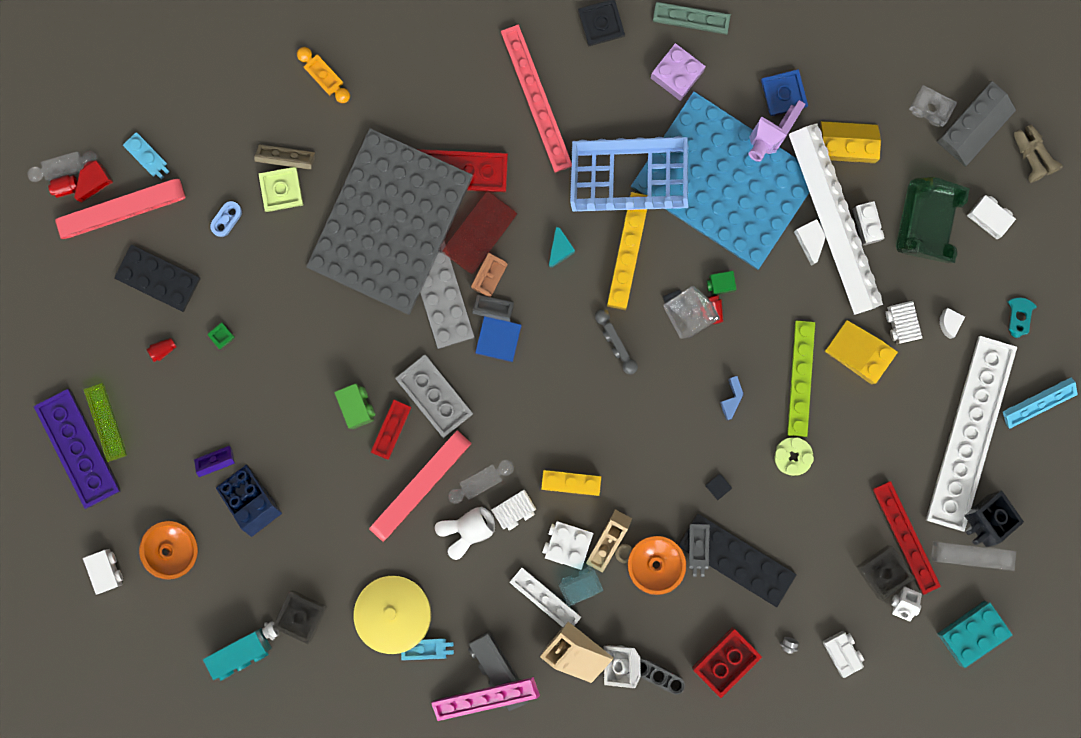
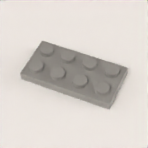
[395,355,473,438]

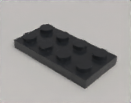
[114,245,201,312]

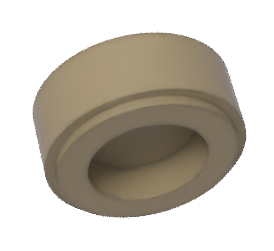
[615,544,633,563]

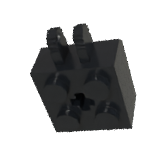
[964,490,1024,548]

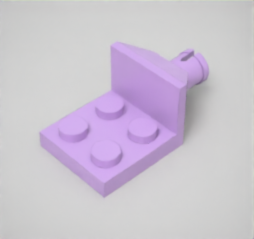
[749,100,805,162]

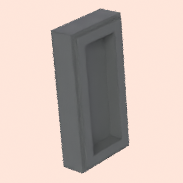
[472,294,514,322]

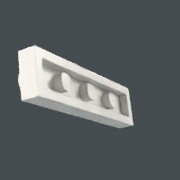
[509,568,581,627]

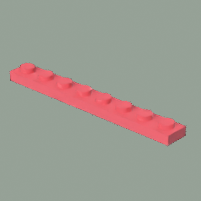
[501,24,572,173]

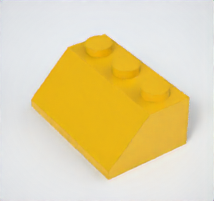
[820,121,881,163]

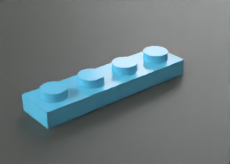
[1003,377,1078,429]

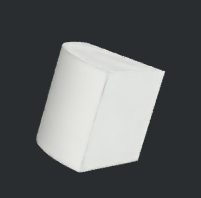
[940,308,965,339]

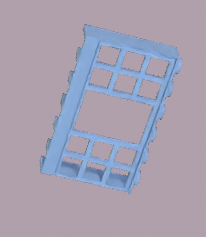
[570,136,689,211]

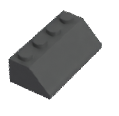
[937,81,1016,167]
[468,630,529,711]

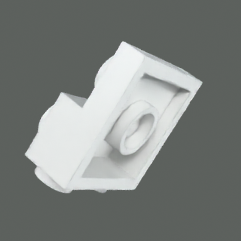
[542,521,593,570]

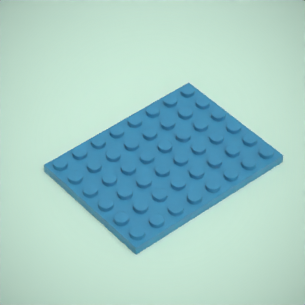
[631,92,809,270]

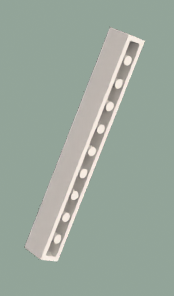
[789,124,883,315]

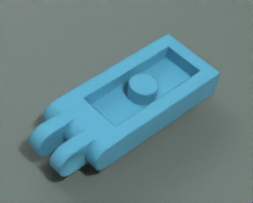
[123,132,170,180]
[401,639,454,660]

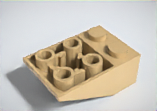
[540,622,614,683]

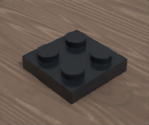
[578,0,625,47]

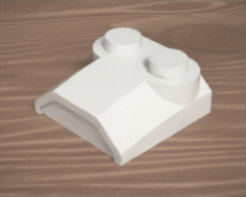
[604,645,641,688]

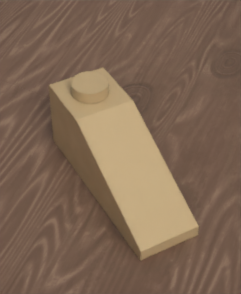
[586,509,632,573]

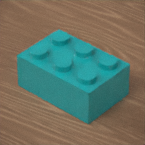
[937,601,1013,668]
[203,628,272,681]

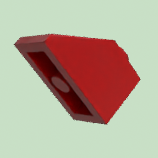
[74,160,113,203]

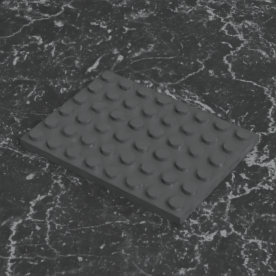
[307,128,473,315]

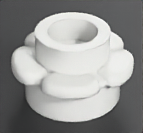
[262,621,279,640]

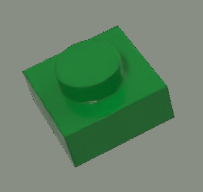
[207,323,235,350]

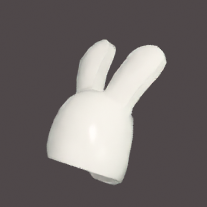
[435,507,495,560]

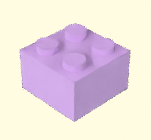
[651,43,706,101]

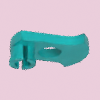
[1008,298,1037,338]

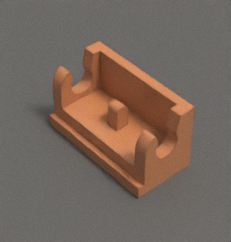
[471,253,508,297]

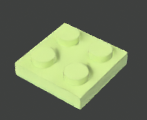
[259,167,303,212]

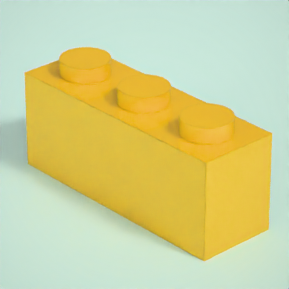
[541,470,601,496]

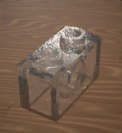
[909,85,957,127]

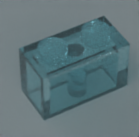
[559,567,604,607]

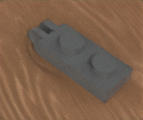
[689,524,710,577]

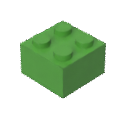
[334,384,376,429]

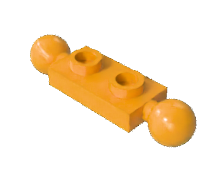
[297,47,350,103]

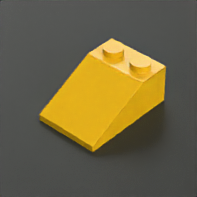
[825,320,898,385]

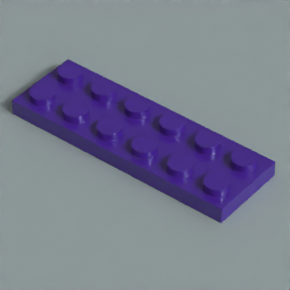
[33,389,121,509]

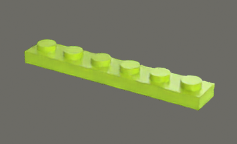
[787,321,815,437]

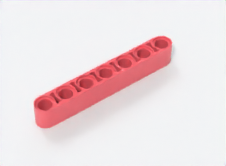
[55,179,186,239]
[369,430,472,542]

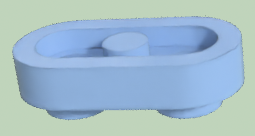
[210,201,242,237]

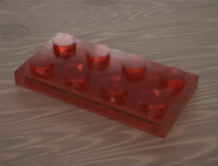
[442,191,518,275]

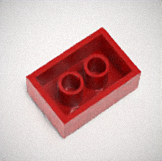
[692,627,762,698]

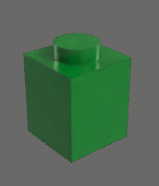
[706,271,737,295]

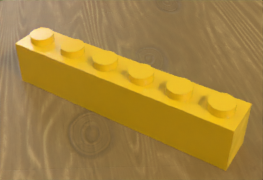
[607,192,648,310]

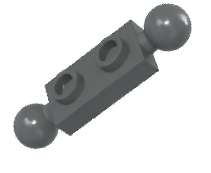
[595,309,638,375]

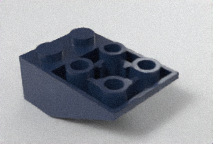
[216,465,282,537]

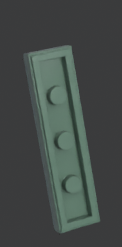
[653,2,731,34]

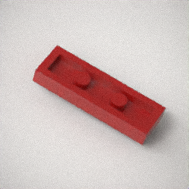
[371,400,412,460]

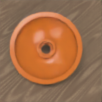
[139,521,198,580]
[628,536,686,595]

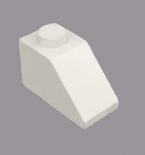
[794,219,826,266]

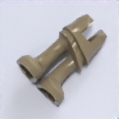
[1014,124,1063,183]

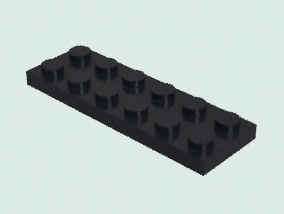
[678,514,797,607]

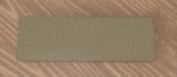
[254,144,315,170]

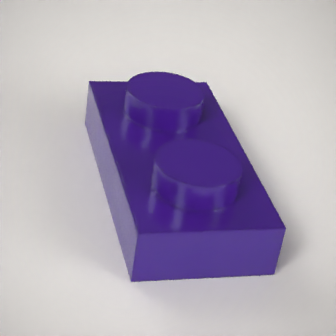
[194,446,235,477]

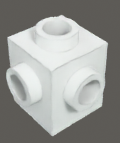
[891,587,922,621]

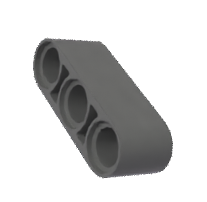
[640,657,685,695]

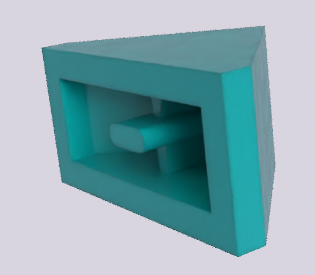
[549,227,575,268]

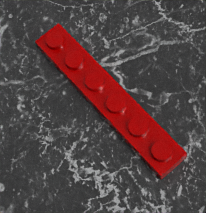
[872,481,941,595]

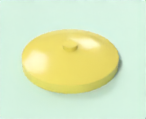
[354,576,431,654]

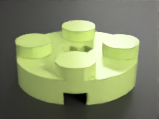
[774,438,814,475]

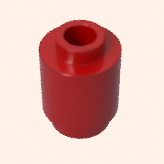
[48,175,77,198]

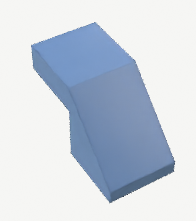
[720,376,743,420]

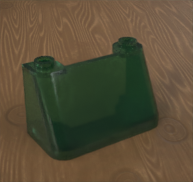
[896,177,970,263]

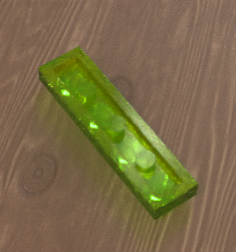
[83,383,127,462]

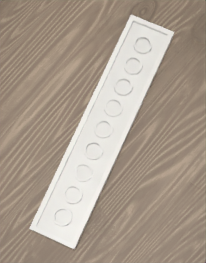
[926,336,1017,532]

